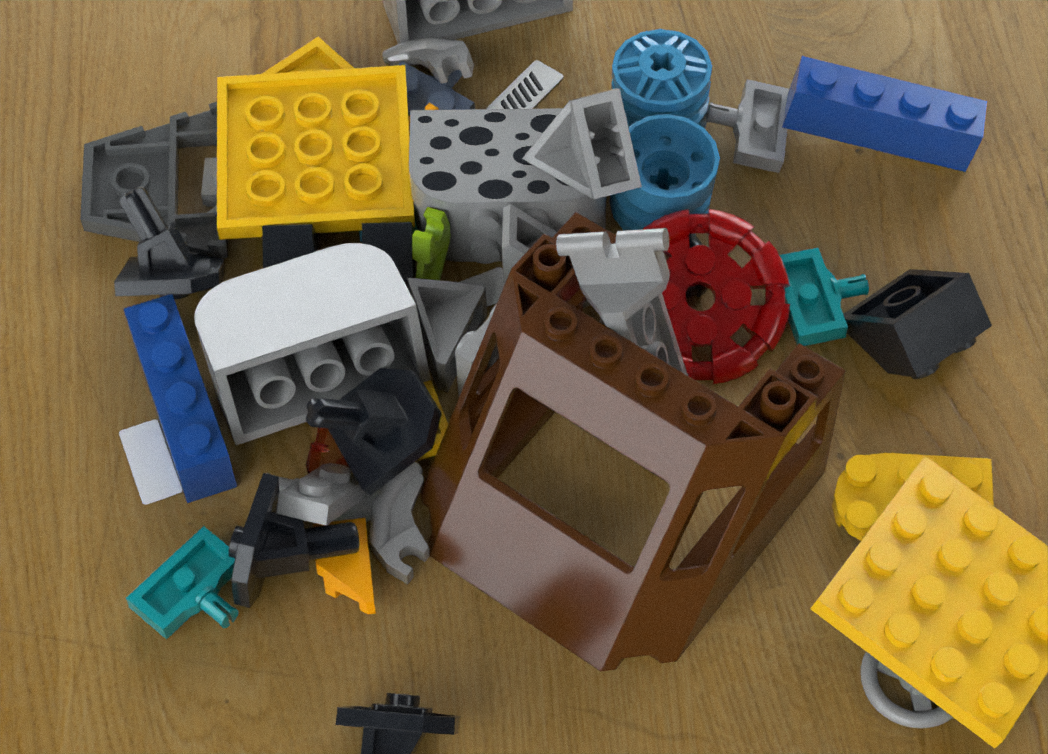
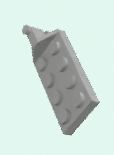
[556,228,688,376]

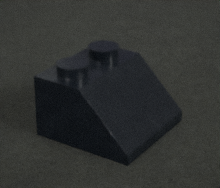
[843,269,992,379]

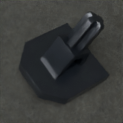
[114,186,225,300]
[305,368,442,496]
[229,473,360,608]
[336,693,461,754]

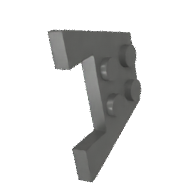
[80,102,228,258]

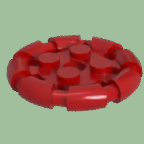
[643,209,790,384]

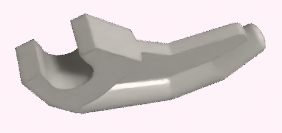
[382,37,474,84]
[369,462,429,585]

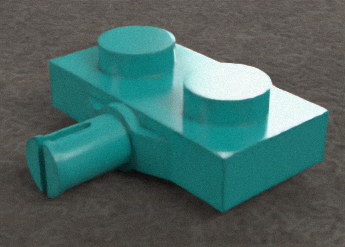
[780,248,869,346]
[126,526,239,640]

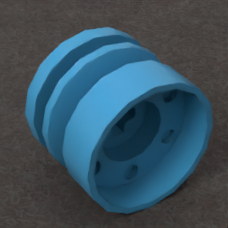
[611,29,712,129]
[609,114,720,230]

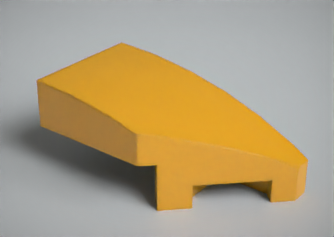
[313,517,376,614]

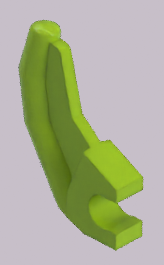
[412,207,451,280]

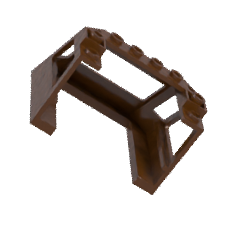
[421,212,846,672]

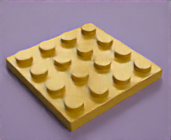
[217,65,415,240]
[810,456,1048,748]

